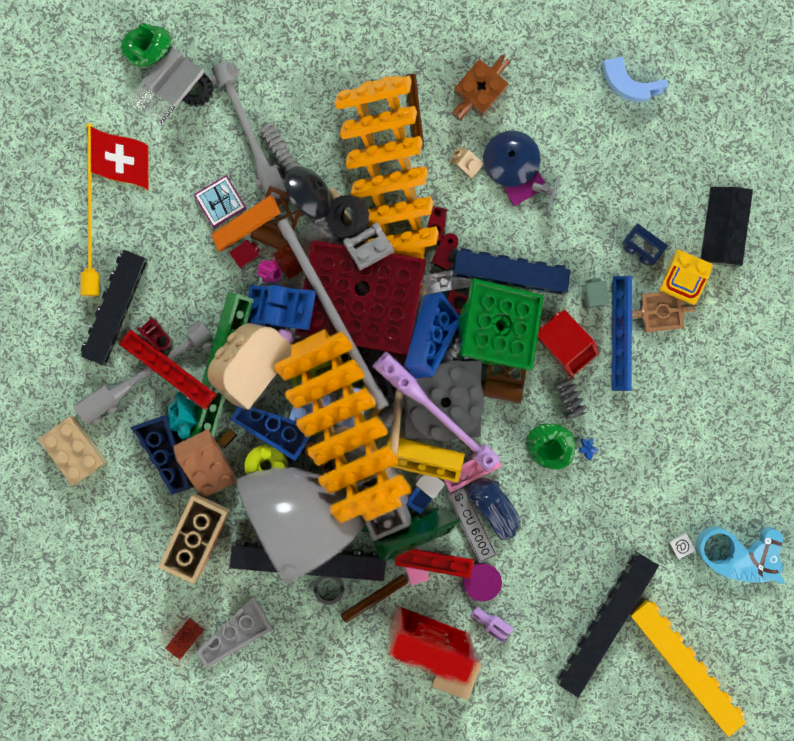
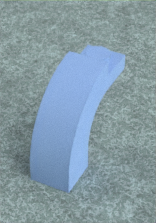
[602,57,668,102]

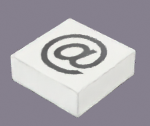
[669,533,696,559]

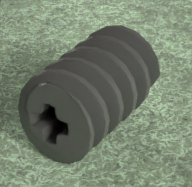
[553,377,587,420]

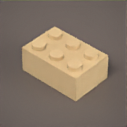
[38,416,108,486]

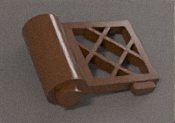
[250,185,304,253]
[481,365,527,404]

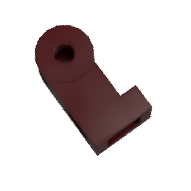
[427,206,448,245]
[431,233,459,271]

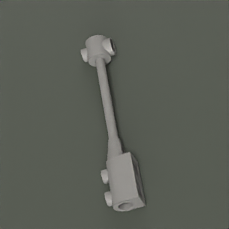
[209,61,291,208]
[73,320,214,425]

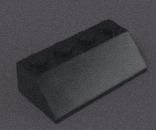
[700,187,753,268]

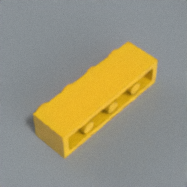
[387,436,465,483]

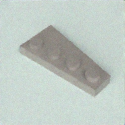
[196,596,273,669]

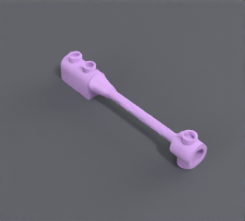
[373,352,500,471]

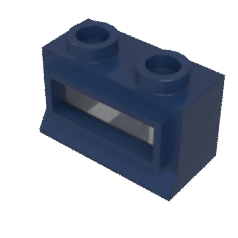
[621,223,668,266]

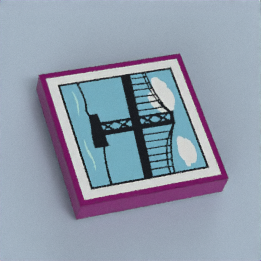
[194,175,247,228]

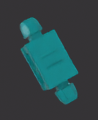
[168,391,197,440]

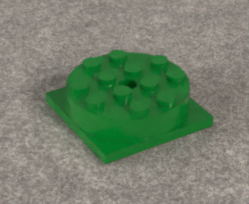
[459,278,544,371]

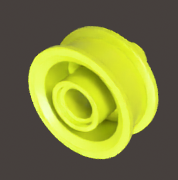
[245,444,288,475]

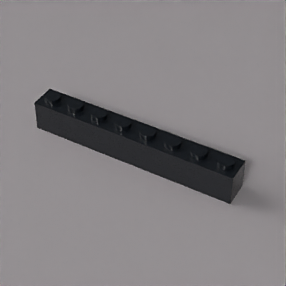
[229,539,386,581]
[556,552,659,698]

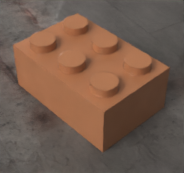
[173,429,237,498]

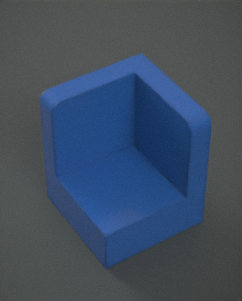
[407,486,432,514]

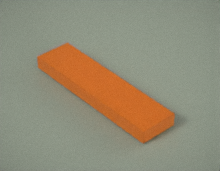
[211,195,280,252]

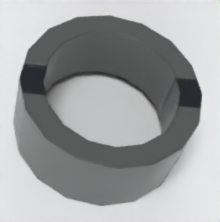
[314,576,345,605]

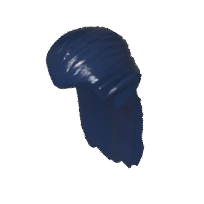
[467,478,520,540]

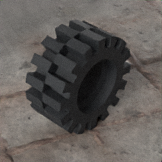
[182,73,214,107]

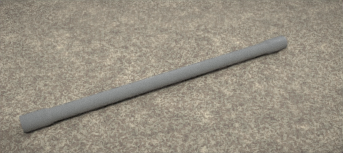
[277,219,389,410]

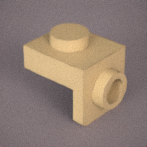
[449,147,484,178]

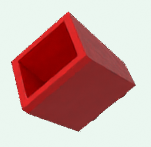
[537,309,600,377]

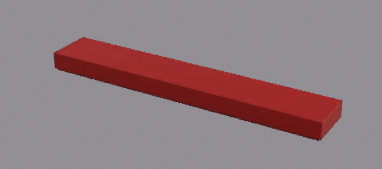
[119,329,217,410]

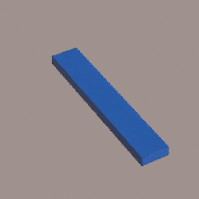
[612,275,632,391]

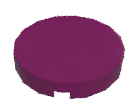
[464,563,502,602]

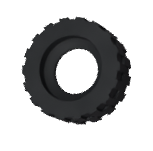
[327,195,369,238]

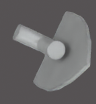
[532,175,561,213]

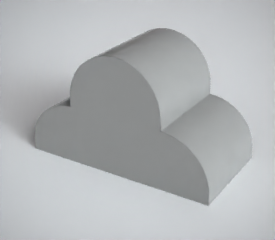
[355,468,411,541]

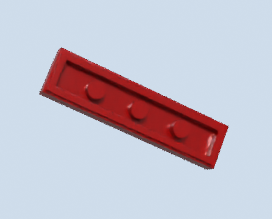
[395,549,474,579]

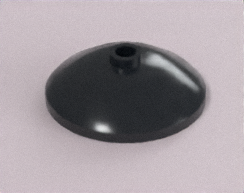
[285,166,332,219]

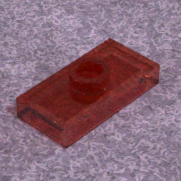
[165,617,205,660]

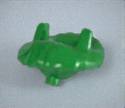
[120,23,171,67]
[525,423,576,470]

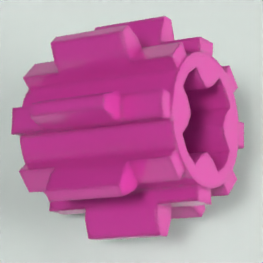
[257,259,283,284]

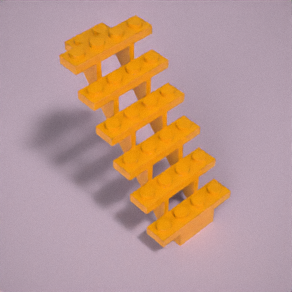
[334,76,439,259]
[275,329,411,523]

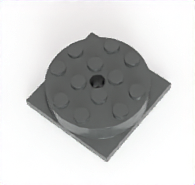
[404,360,484,441]

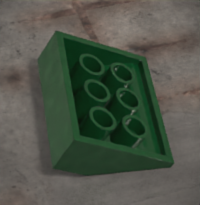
[373,508,461,563]

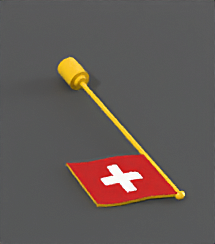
[80,123,149,297]

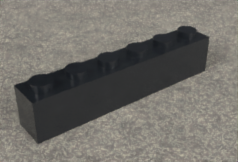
[81,250,148,366]

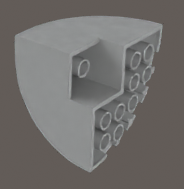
[237,467,366,584]

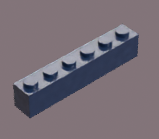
[452,248,571,295]

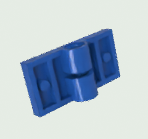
[247,285,316,330]

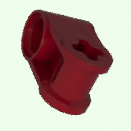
[137,316,173,351]

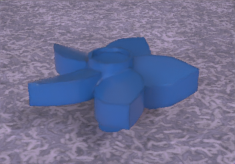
[579,438,598,460]

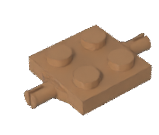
[632,292,696,333]

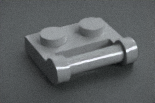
[343,222,394,270]

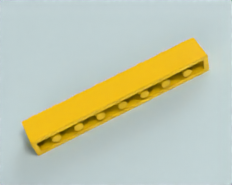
[630,599,746,737]

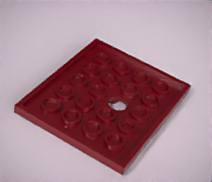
[294,240,427,355]

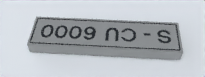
[447,486,497,563]

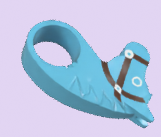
[696,526,785,584]

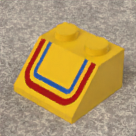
[659,249,713,306]

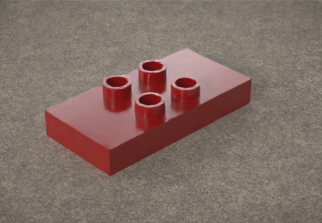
[389,606,478,686]

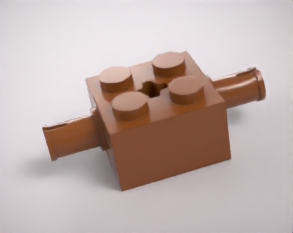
[452,55,511,121]

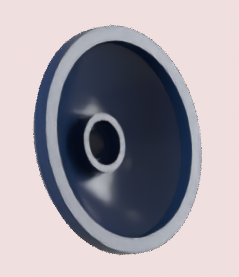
[483,131,541,187]

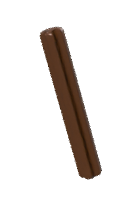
[406,74,424,149]
[341,574,408,623]

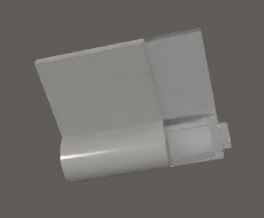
[127,46,205,125]

